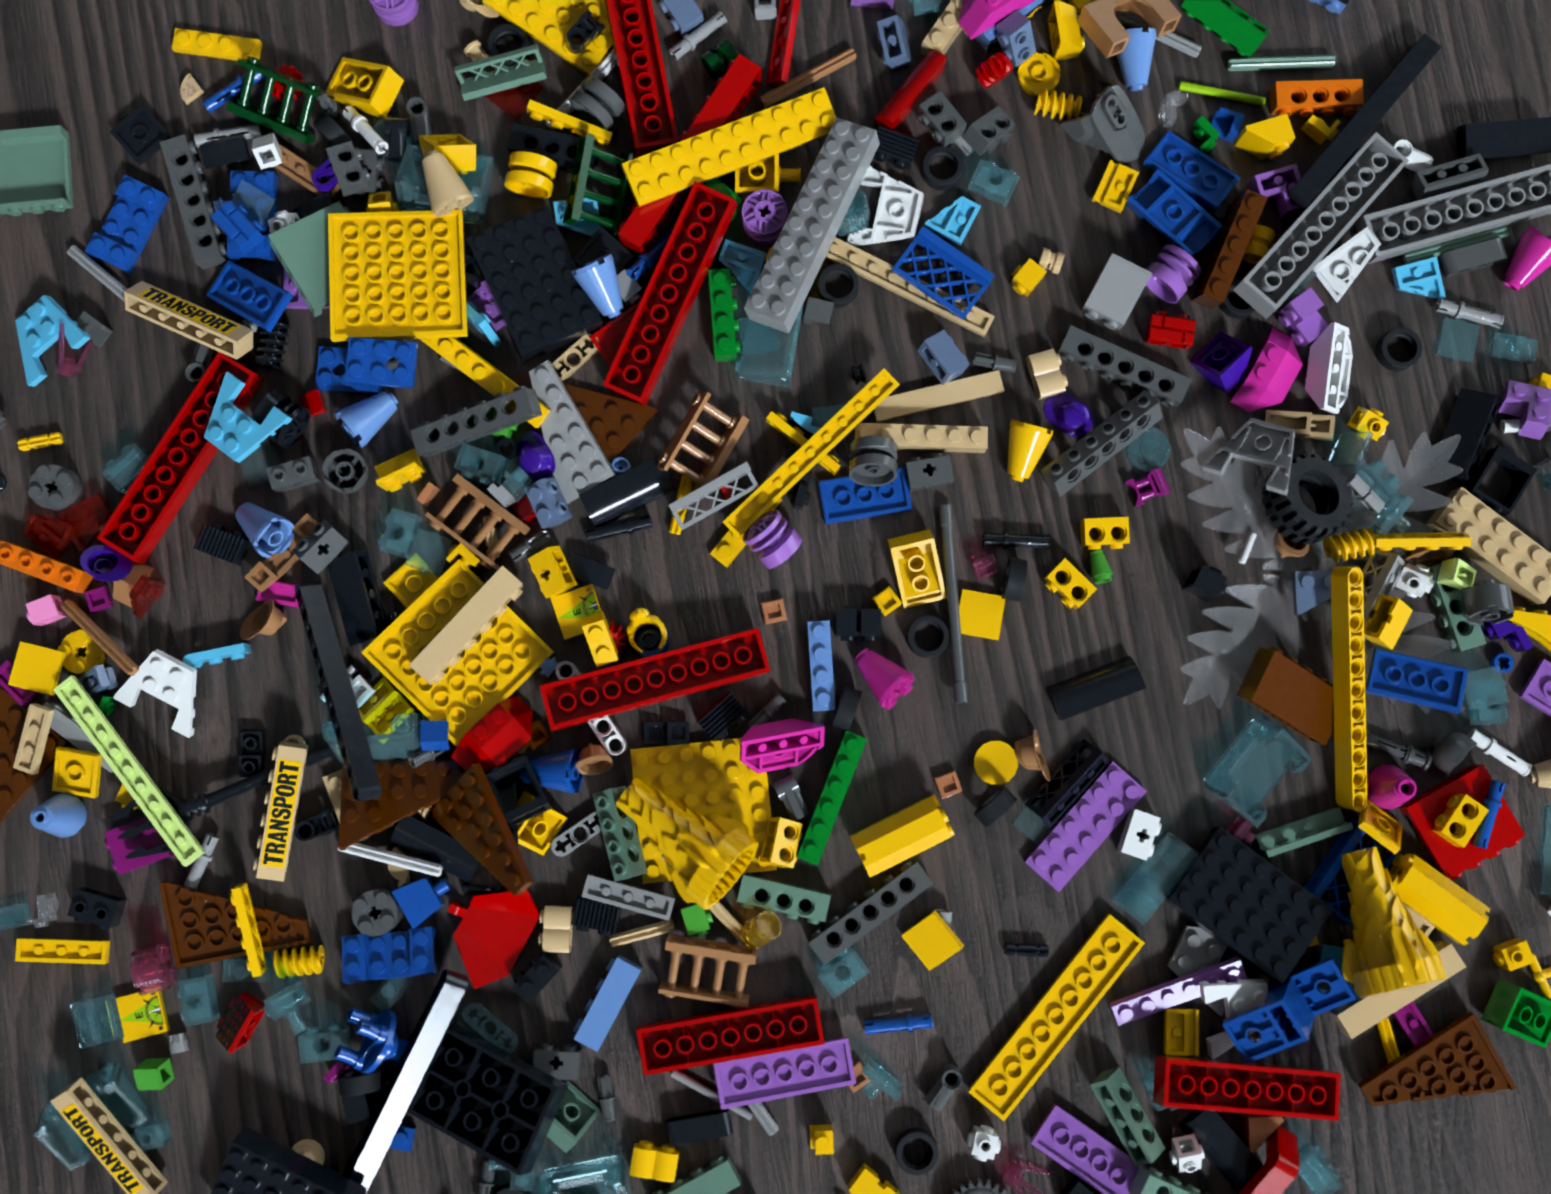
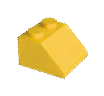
[1047,0,1085,60]
[1233,114,1295,160]
[419,134,476,175]
[518,791,568,855]

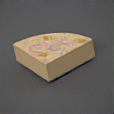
[180,73,204,105]

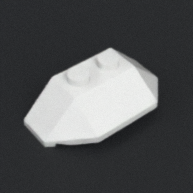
[1305,322,1353,414]

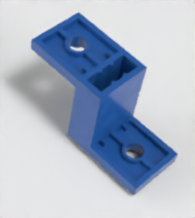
[315,337,418,395]
[1222,956,1358,1064]

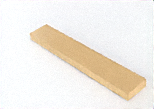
[873,370,1004,423]

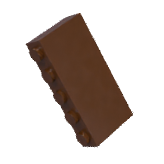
[1191,189,1268,309]
[1236,646,1334,746]

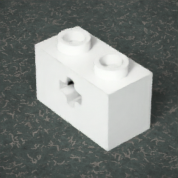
[1117,808,1162,861]

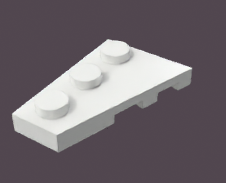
[1312,226,1381,303]

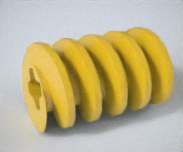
[1034,88,1082,121]
[1323,527,1376,563]
[273,945,325,979]

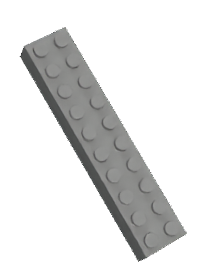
[744,117,880,334]
[1233,132,1409,319]
[1355,164,1551,264]

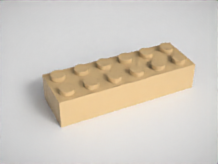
[1426,487,1551,605]

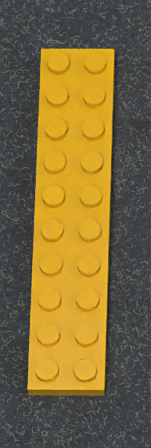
[621,87,836,207]
[968,913,1145,1121]

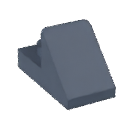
[78,664,118,697]

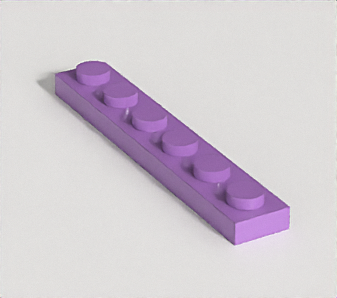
[1110,956,1247,1026]

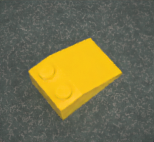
[326,57,404,118]
[887,529,947,609]

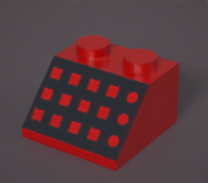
[216,992,269,1054]

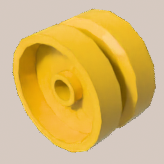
[504,151,557,199]

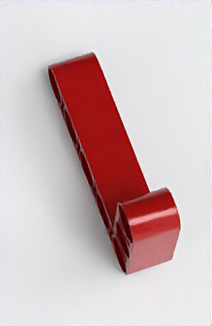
[1239,1126,1300,1194]

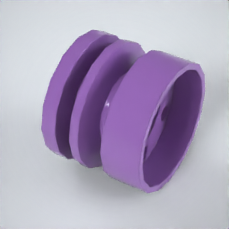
[369,0,419,26]
[742,189,788,246]
[1146,244,1202,304]
[742,510,802,569]

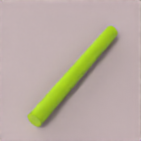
[1178,81,1266,106]

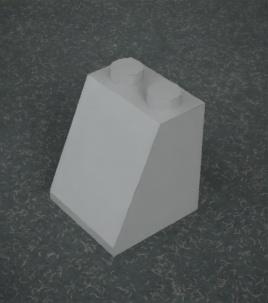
[1081,253,1152,330]

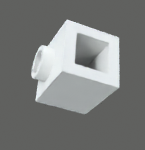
[252,133,283,169]

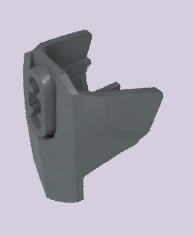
[1060,78,1145,164]

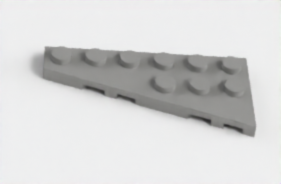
[529,360,616,505]

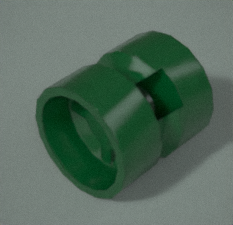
[700,38,738,80]

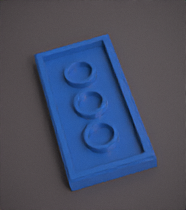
[1143,130,1241,212]
[206,260,294,333]
[818,467,912,525]
[1365,648,1469,714]

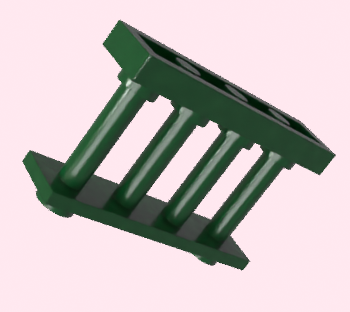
[226,56,327,144]
[563,133,634,236]

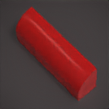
[874,50,947,130]

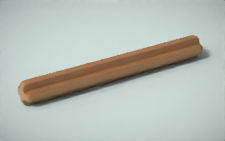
[760,48,857,108]
[61,599,139,676]

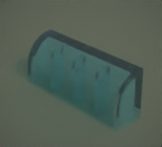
[1111,830,1199,926]

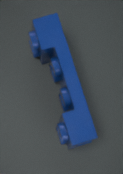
[1126,168,1223,258]
[226,171,279,261]
[85,175,170,274]
[342,927,437,984]

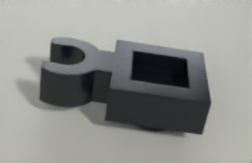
[794,471,812,510]

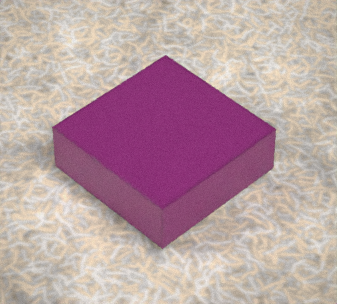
[84,585,114,613]
[323,1060,351,1084]

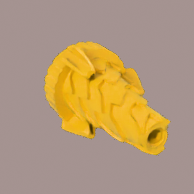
[616,778,759,910]
[1341,847,1447,998]

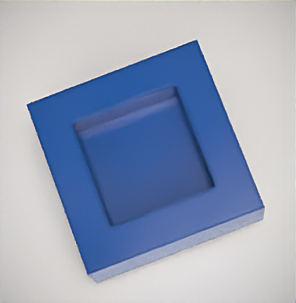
[389,1124,416,1152]

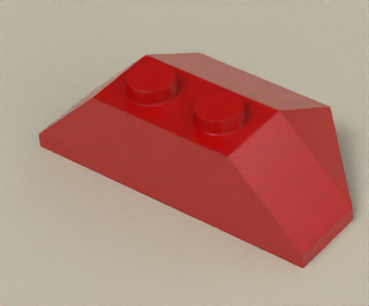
[451,696,533,771]

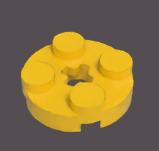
[57,630,106,674]

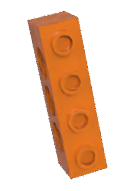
[1269,79,1364,117]
[0,540,93,594]

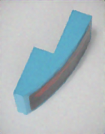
[790,411,821,437]

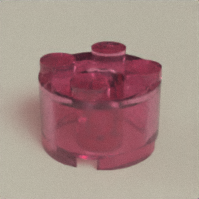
[130,944,177,996]

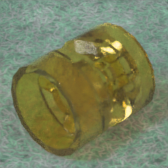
[741,911,782,948]

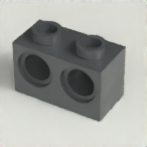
[918,90,967,148]
[962,105,1016,156]
[326,141,370,197]

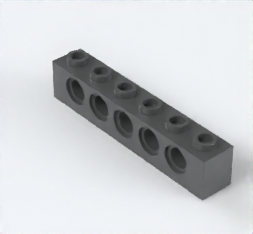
[160,134,228,270]
[1057,325,1192,408]
[410,386,542,457]
[1041,390,1163,497]
[808,860,934,965]

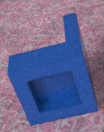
[1211,107,1244,142]
[420,721,449,751]

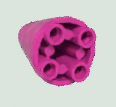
[1503,226,1551,291]
[855,648,915,710]
[1367,765,1417,809]

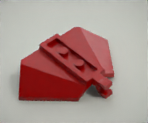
[447,889,540,989]

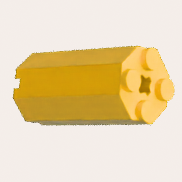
[850,794,955,877]
[1389,853,1490,946]

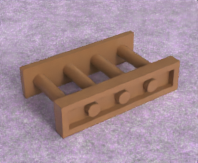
[656,391,749,491]
[425,473,530,570]
[658,934,757,1009]

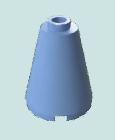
[1117,28,1156,91]
[571,254,623,319]
[334,391,398,449]
[235,502,294,558]
[30,793,87,838]

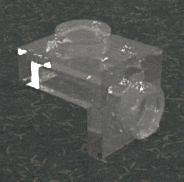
[1159,91,1188,127]
[25,893,59,928]

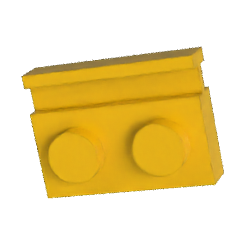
[1092,160,1139,213]
[1164,1008,1199,1056]

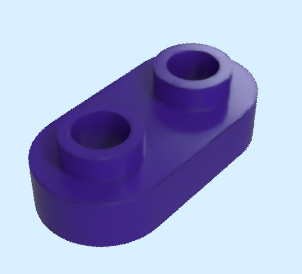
[311,156,349,192]

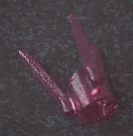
[56,323,93,377]
[1001,1161,1053,1194]

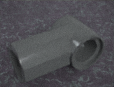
[407,97,432,144]
[185,342,217,385]
[773,773,809,821]
[923,1064,962,1111]

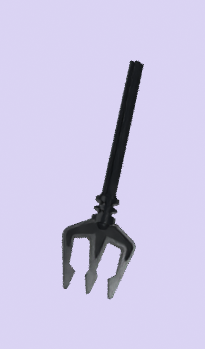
[110,742,337,859]

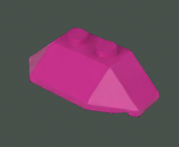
[959,0,1036,40]
[1230,327,1303,413]
[740,718,825,773]

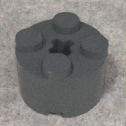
[28,464,84,512]
[1461,579,1515,625]
[352,888,403,936]

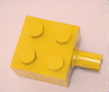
[735,154,801,200]

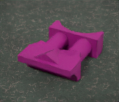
[1124,468,1171,507]

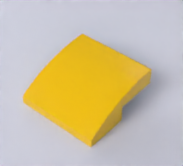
[359,677,415,742]

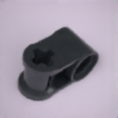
[566,10,605,54]
[294,808,339,841]

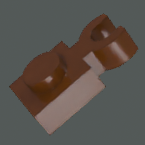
[516,720,551,757]

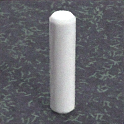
[1238,532,1257,564]

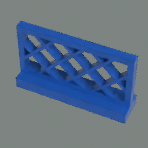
[892,226,995,320]
[1304,818,1399,924]

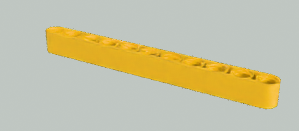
[1331,566,1368,812]

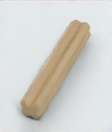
[609,919,675,947]

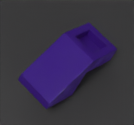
[1481,621,1533,652]

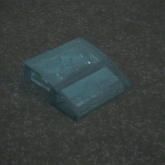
[70,993,124,1049]

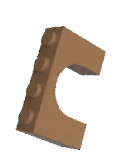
[1077,0,1182,59]

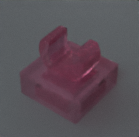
[971,551,997,581]
[1227,817,1256,844]

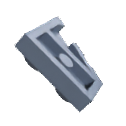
[1292,571,1332,615]

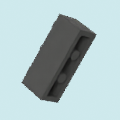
[1411,153,1489,201]

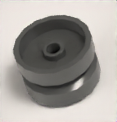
[569,75,626,131]
[849,436,897,486]

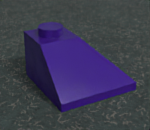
[1190,332,1252,394]

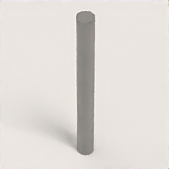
[670,1070,753,1121]

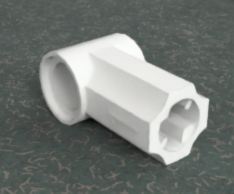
[1392,139,1434,172]

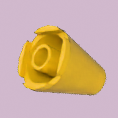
[1007,419,1054,482]

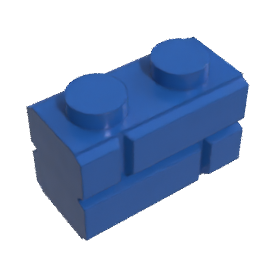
[211,201,264,255]

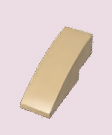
[1265,410,1335,441]

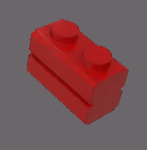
[1145,311,1196,350]

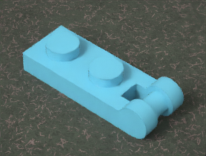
[183,643,252,668]

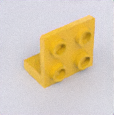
[375,448,427,492]

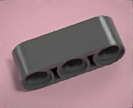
[1439,238,1507,277]

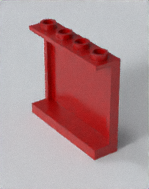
[1398,764,1525,881]

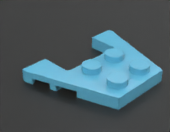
[15,295,91,387]
[204,372,292,463]

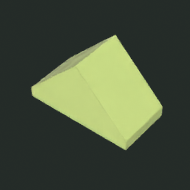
[1436,558,1477,590]

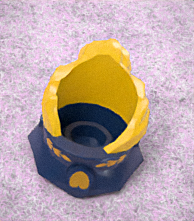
[627,608,670,659]

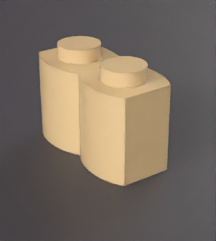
[1026,349,1068,400]
[538,905,574,953]

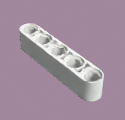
[556,661,627,755]

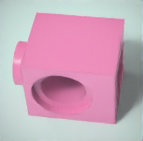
[25,594,68,626]

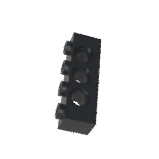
[507,123,600,169]

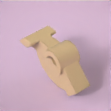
[388,847,410,888]

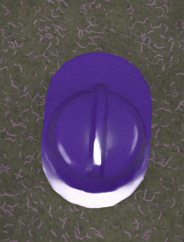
[1044,393,1093,437]
[518,431,555,480]
[80,545,133,582]

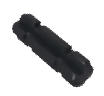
[1004,942,1049,957]

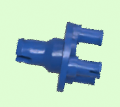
[334,1007,408,1074]

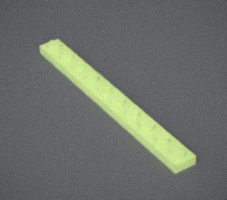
[53,675,205,867]

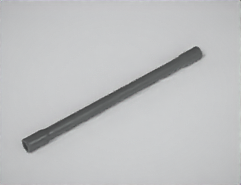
[938,504,968,704]

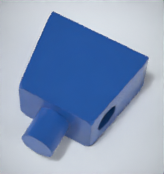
[392,876,451,929]

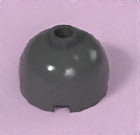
[322,449,369,493]
[1432,732,1477,776]

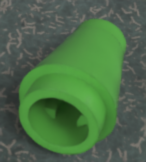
[1090,550,1113,584]

